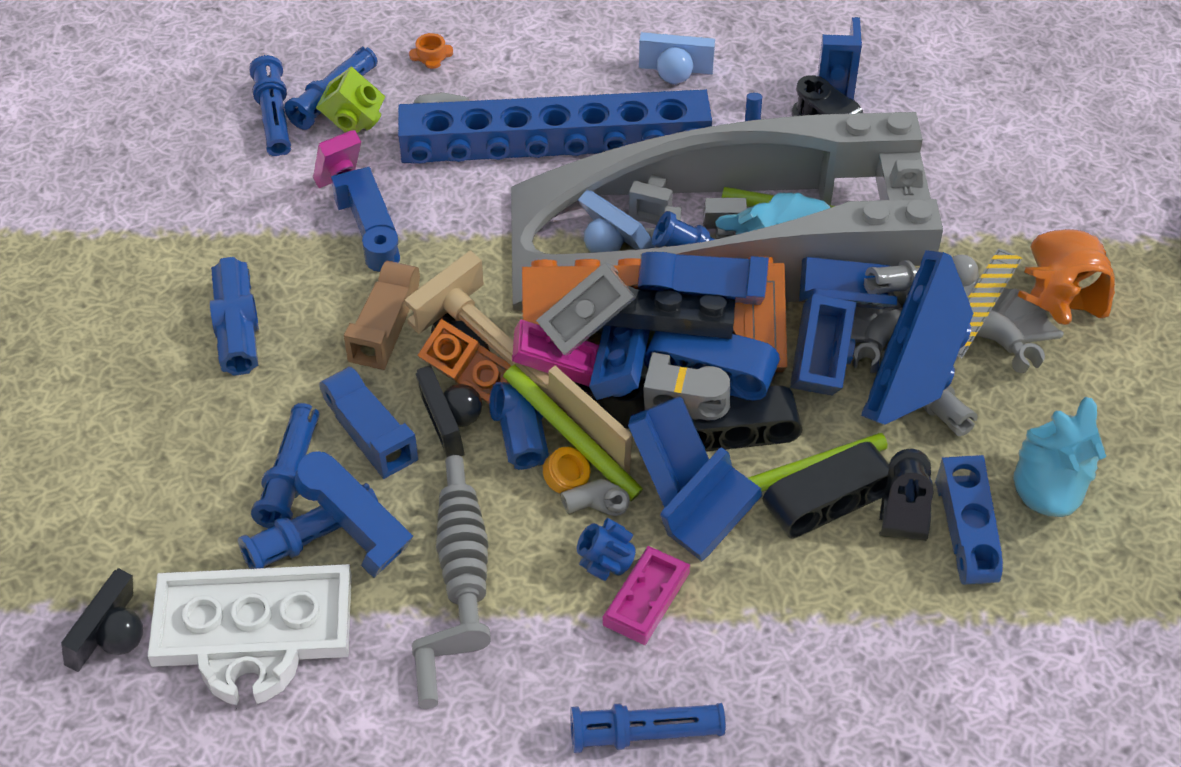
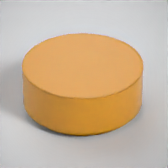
[543,447,591,494]

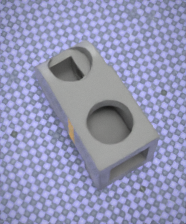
[643,352,730,420]

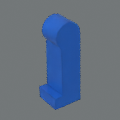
[331,166,400,272]
[638,252,769,305]
[319,366,419,479]
[294,451,413,578]
[935,455,1003,585]

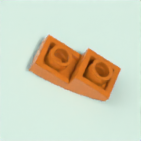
[417,319,511,404]

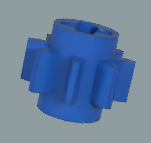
[576,518,636,581]

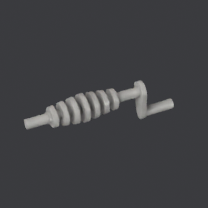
[412,455,491,709]

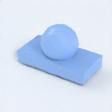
[639,32,715,85]
[578,190,655,253]

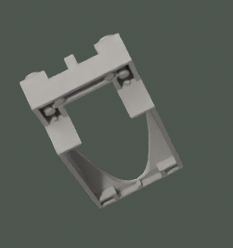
[511,112,943,310]

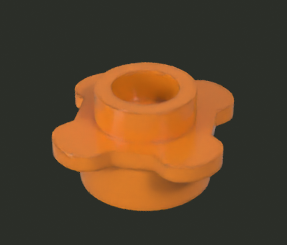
[409,33,453,69]

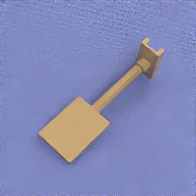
[404,250,632,474]

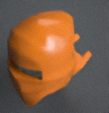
[1017,229,1115,325]

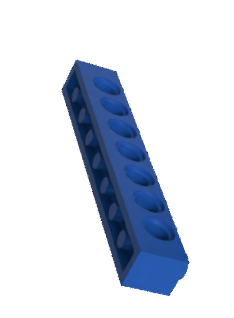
[398,89,712,164]

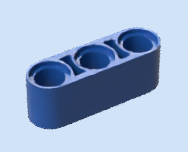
[644,331,780,401]

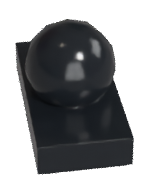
[415,365,482,457]
[61,568,143,672]

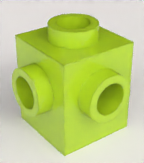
[316,66,386,133]

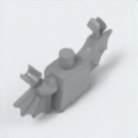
[851,273,1064,373]

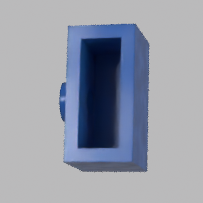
[790,294,856,396]

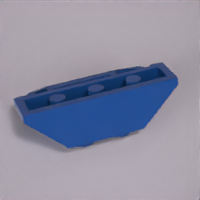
[861,250,974,425]

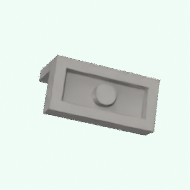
[536,262,636,356]

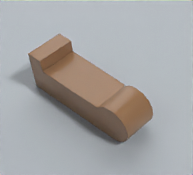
[343,260,420,370]

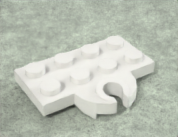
[148,564,352,705]

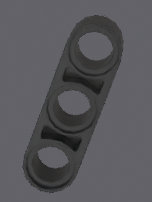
[692,385,803,452]
[762,442,889,538]

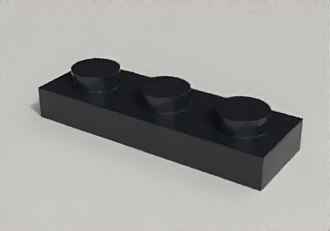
[605,285,735,339]

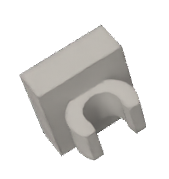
[629,175,673,225]
[703,198,746,239]

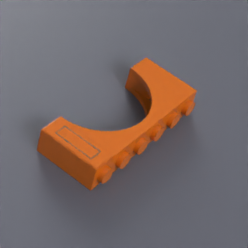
[522,256,787,372]

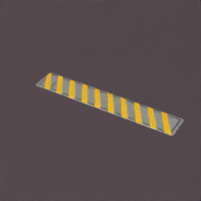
[957,249,1022,358]

